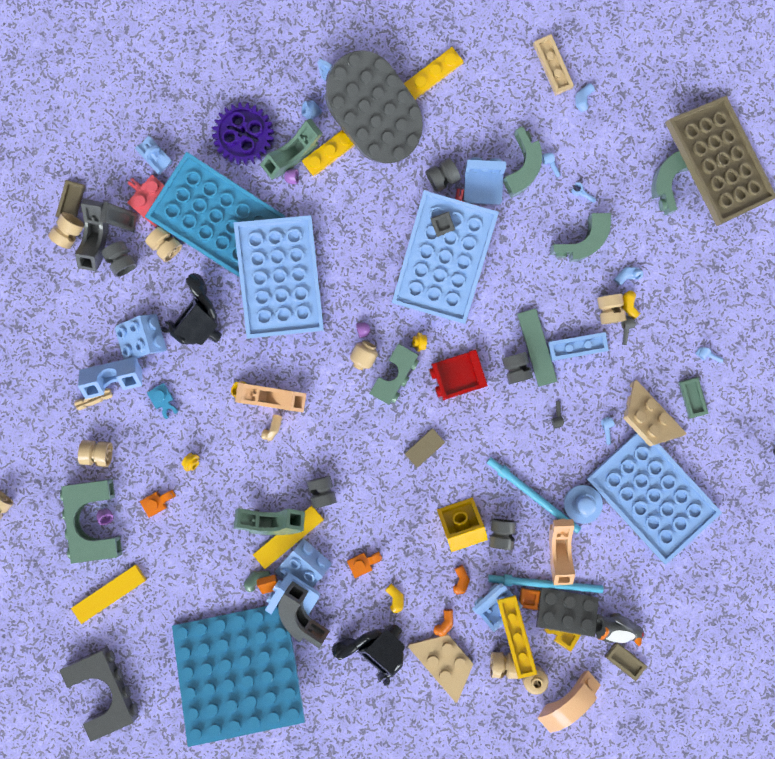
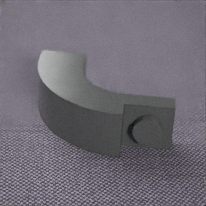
[75,199,109,272]
[278,581,330,648]

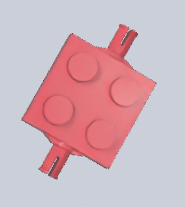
[127,175,165,228]

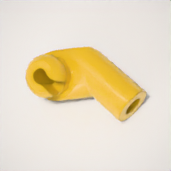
[622,290,641,319]
[385,583,404,613]

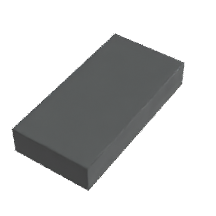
[99,202,138,232]

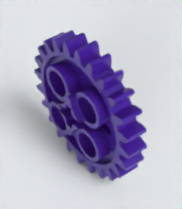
[212,102,275,166]

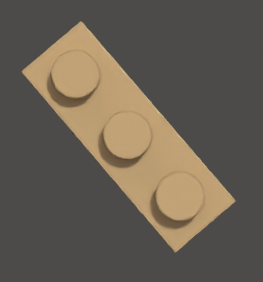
[533,34,574,96]

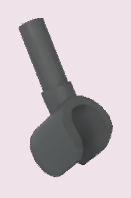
[621,318,636,345]
[551,401,564,429]

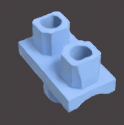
[135,136,173,175]

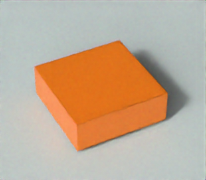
[257,575,278,594]
[519,587,541,610]

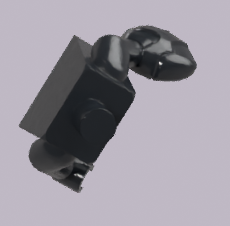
[161,273,222,345]
[332,624,405,686]

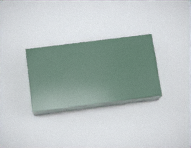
[679,377,709,419]

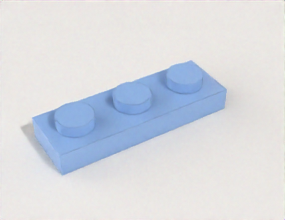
[548,332,609,361]

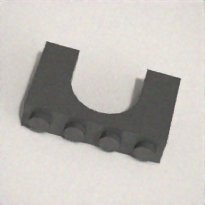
[59,646,139,742]

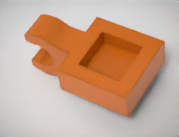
[139,490,176,518]
[347,551,382,578]

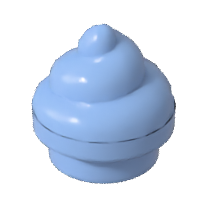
[301,100,322,120]

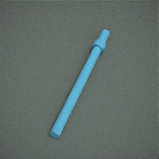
[486,457,581,534]
[488,574,604,593]

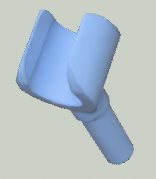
[542,152,561,177]
[571,182,596,203]
[695,347,723,363]
[601,417,615,445]

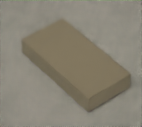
[56,180,85,218]
[404,428,445,468]
[605,642,648,681]

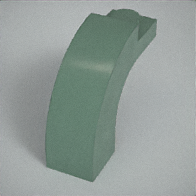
[260,119,323,180]
[503,126,542,198]
[651,151,688,215]
[550,213,611,262]
[233,508,305,535]

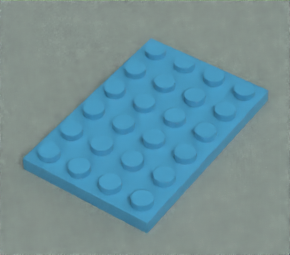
[145,152,286,277]

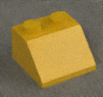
[437,497,488,552]

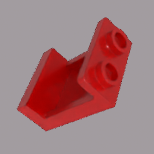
[429,350,488,400]

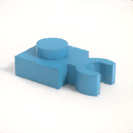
[147,383,178,419]

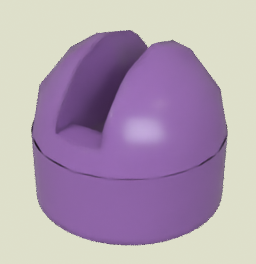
[284,169,299,184]
[356,322,370,338]
[96,508,114,525]

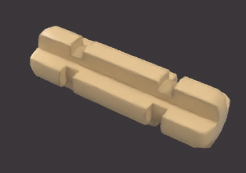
[74,388,113,410]

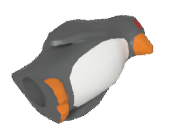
[596,613,644,646]

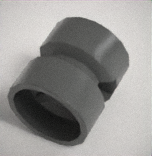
[425,158,461,193]
[101,241,137,277]
[502,352,533,385]
[306,476,337,508]
[489,519,517,550]

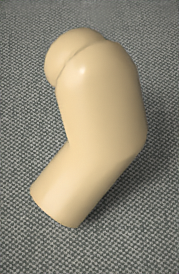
[261,415,282,441]

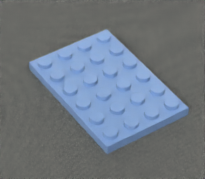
[392,190,499,324]
[233,215,324,339]
[586,432,722,565]

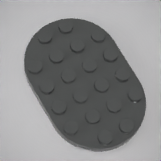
[325,50,423,164]

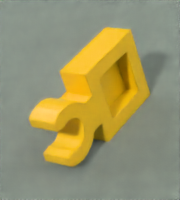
[543,629,581,652]

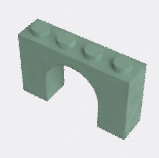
[60,479,122,564]

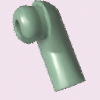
[244,571,270,592]

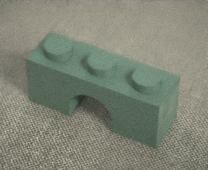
[369,343,419,405]

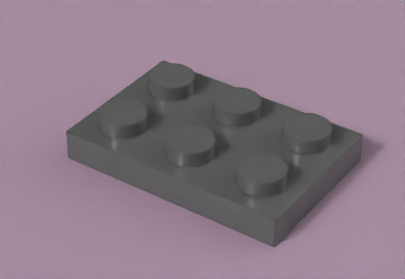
[536,588,599,637]

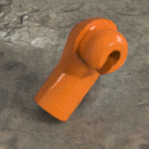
[453,565,470,595]
[434,609,453,637]

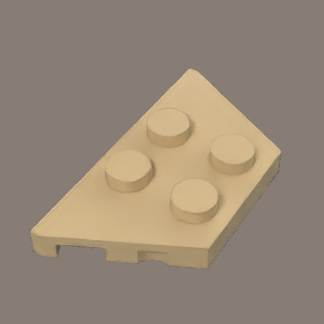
[623,380,687,446]
[407,633,473,703]

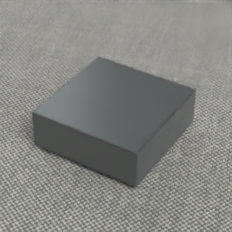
[430,211,455,237]

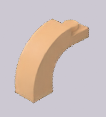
[235,383,306,413]
[549,519,575,585]
[537,671,601,733]

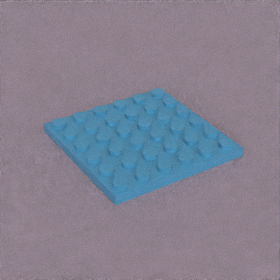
[172,605,306,747]

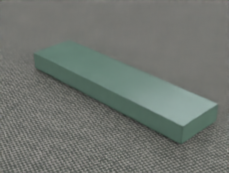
[517,308,558,387]

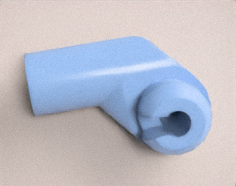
[575,83,595,112]
[613,267,643,286]

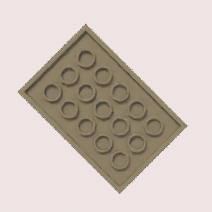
[665,96,775,226]

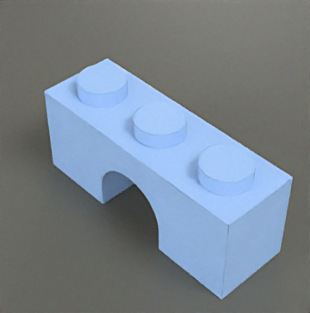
[78,357,142,399]

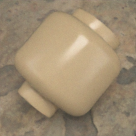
[350,341,378,370]
[522,666,549,695]

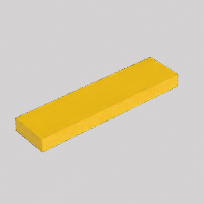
[253,505,324,569]
[71,564,147,624]
[497,595,537,679]

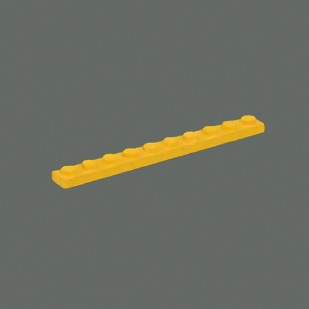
[302,47,464,177]

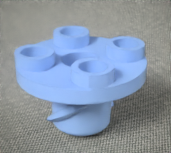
[564,485,603,524]

